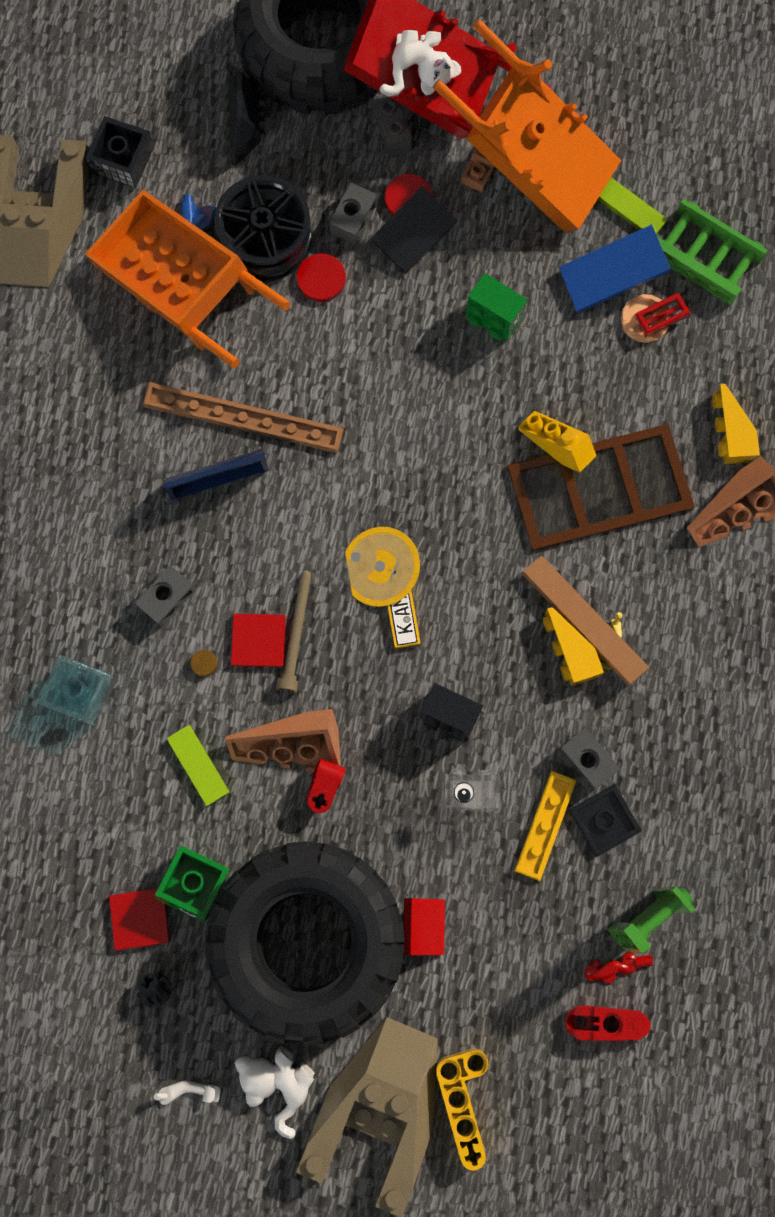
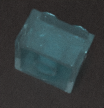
[38,655,114,727]

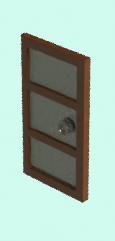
[507,424,695,551]

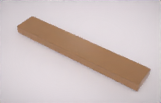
[522,556,649,686]

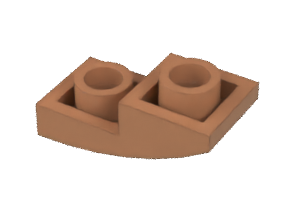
[460,148,495,192]

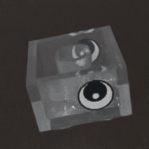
[443,770,500,812]

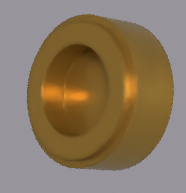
[191,650,218,677]

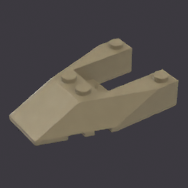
[0,135,89,288]
[296,1017,438,1217]

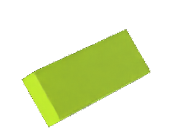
[597,178,668,235]
[166,725,230,807]

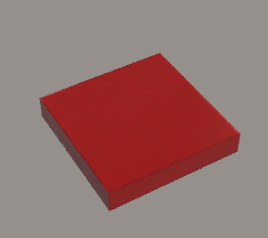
[231,614,286,667]
[109,888,170,950]
[403,898,445,955]

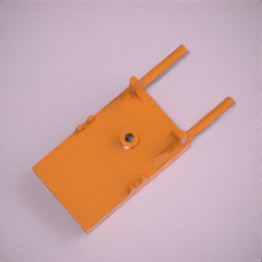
[433,19,621,232]
[85,189,290,368]

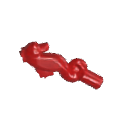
[584,953,653,984]

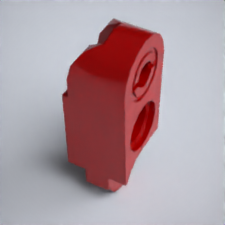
[564,1005,651,1041]

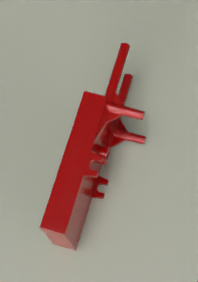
[343,0,551,139]

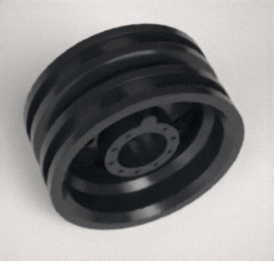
[214,175,312,282]

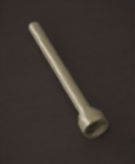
[276,570,311,693]

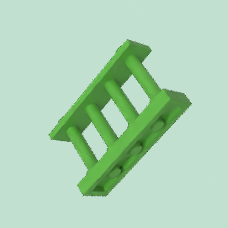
[657,199,768,305]
[607,886,696,954]

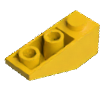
[712,384,760,464]
[518,411,597,473]
[543,607,604,686]

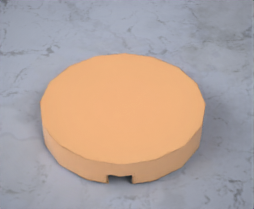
[620,294,671,343]

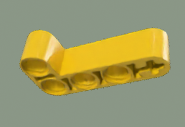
[436,1048,488,1171]

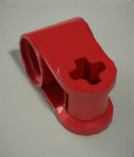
[306,758,345,813]

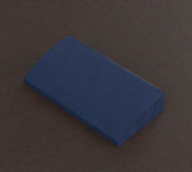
[163,449,269,500]

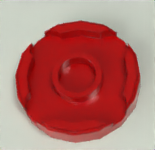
[385,174,433,216]
[297,253,346,302]

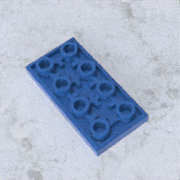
[559,225,671,313]

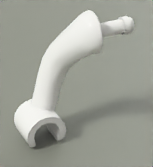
[154,1080,221,1105]

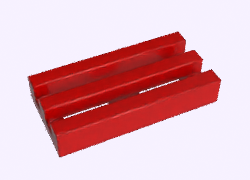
[634,292,691,338]

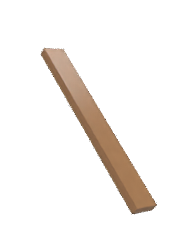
[142,382,344,454]

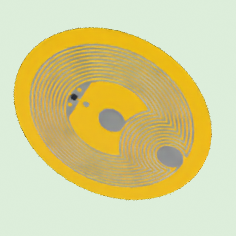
[345,527,420,607]

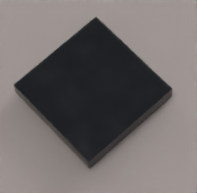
[568,784,642,857]

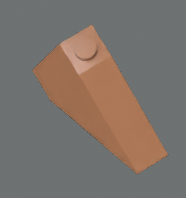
[687,456,775,547]
[225,709,341,773]

